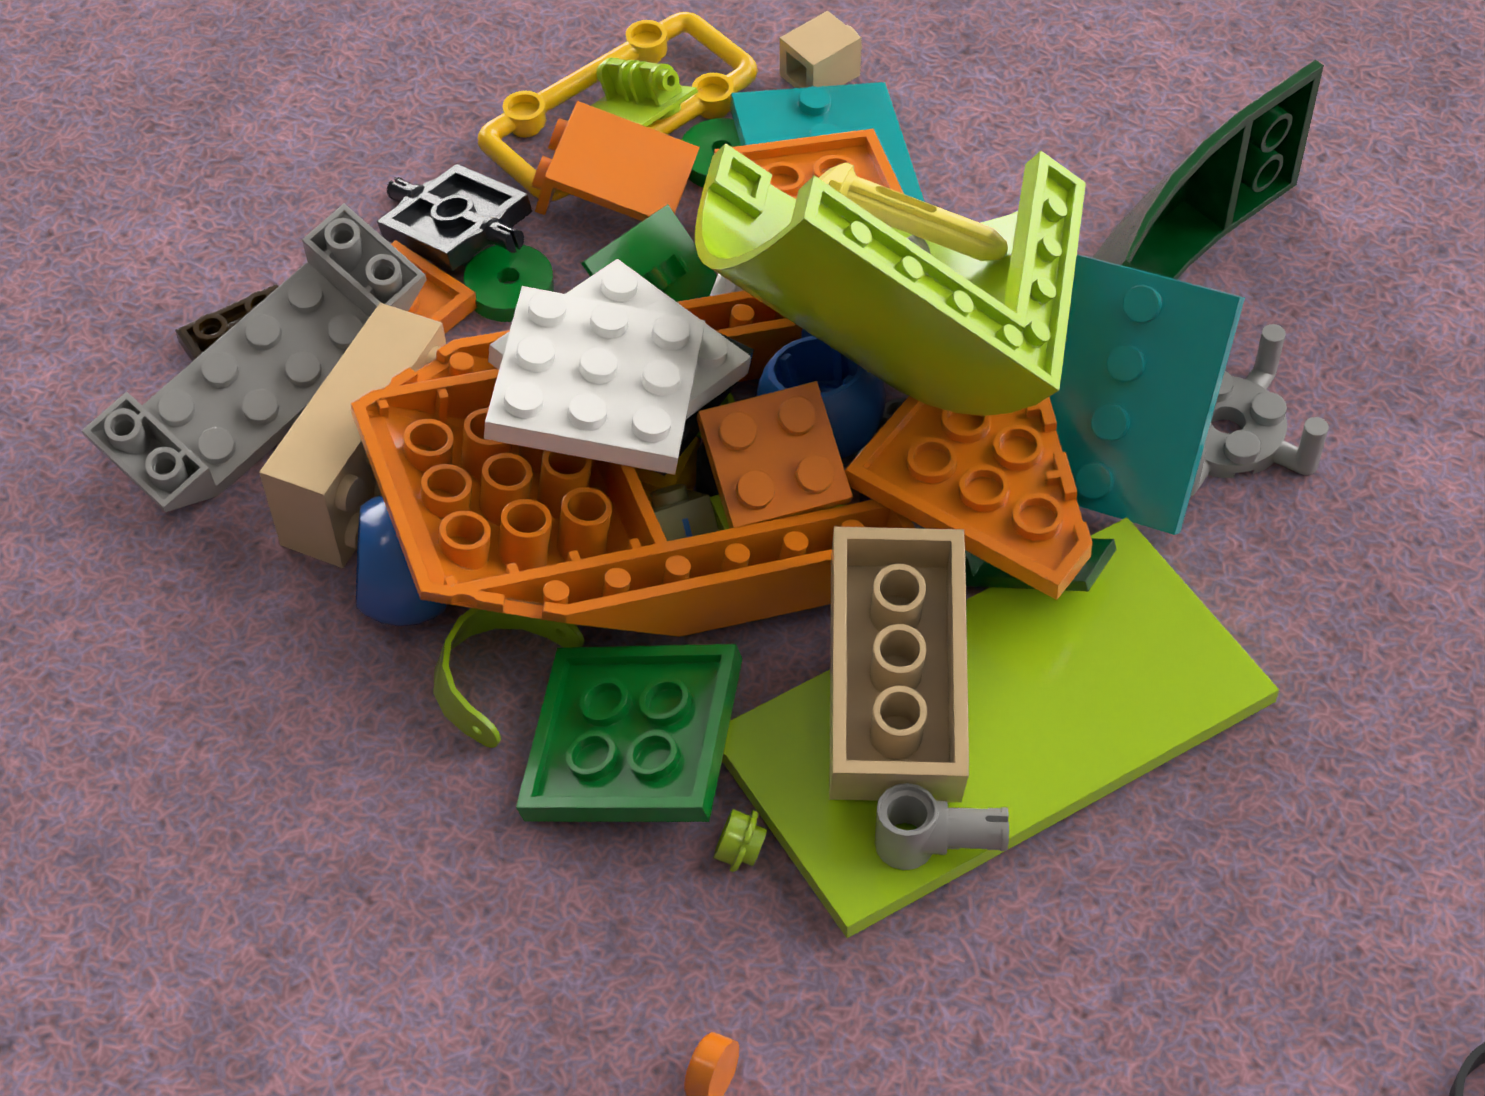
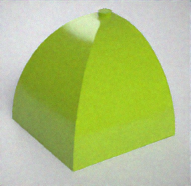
[695,143,1086,416]

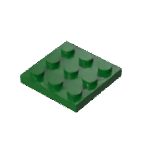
[516,644,743,822]

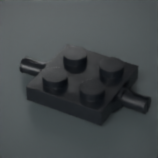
[377,164,533,271]

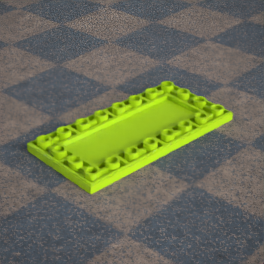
[722,517,1279,938]

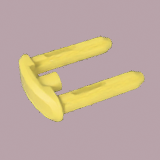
[819,163,1008,261]

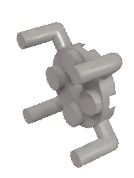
[1190,324,1329,497]

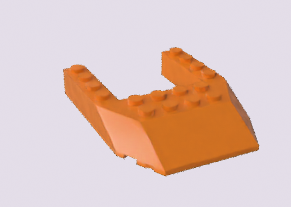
[351,290,915,637]

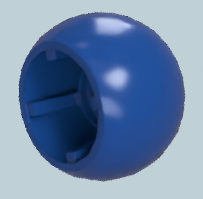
[757,336,886,459]
[356,495,447,626]

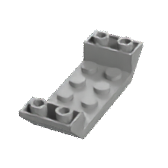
[82,203,426,512]

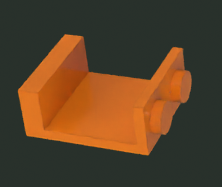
[532,101,700,221]

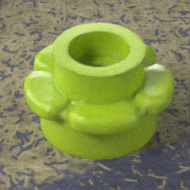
[713,809,767,872]

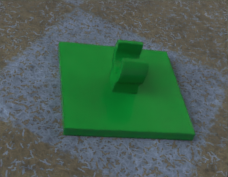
[581,204,717,302]

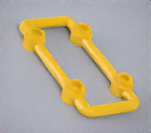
[477,12,758,201]

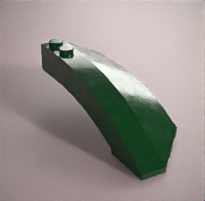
[1093,59,1324,280]

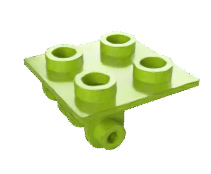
[590,58,698,127]

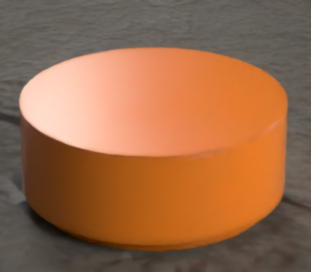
[684,1032,739,1096]

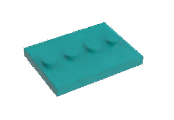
[730,82,925,202]
[1050,254,1245,535]

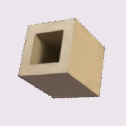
[780,11,862,88]

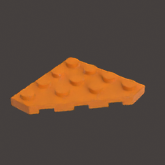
[845,396,1092,600]

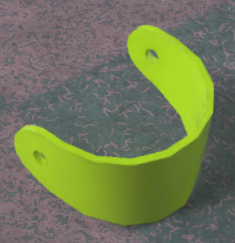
[433,608,584,748]

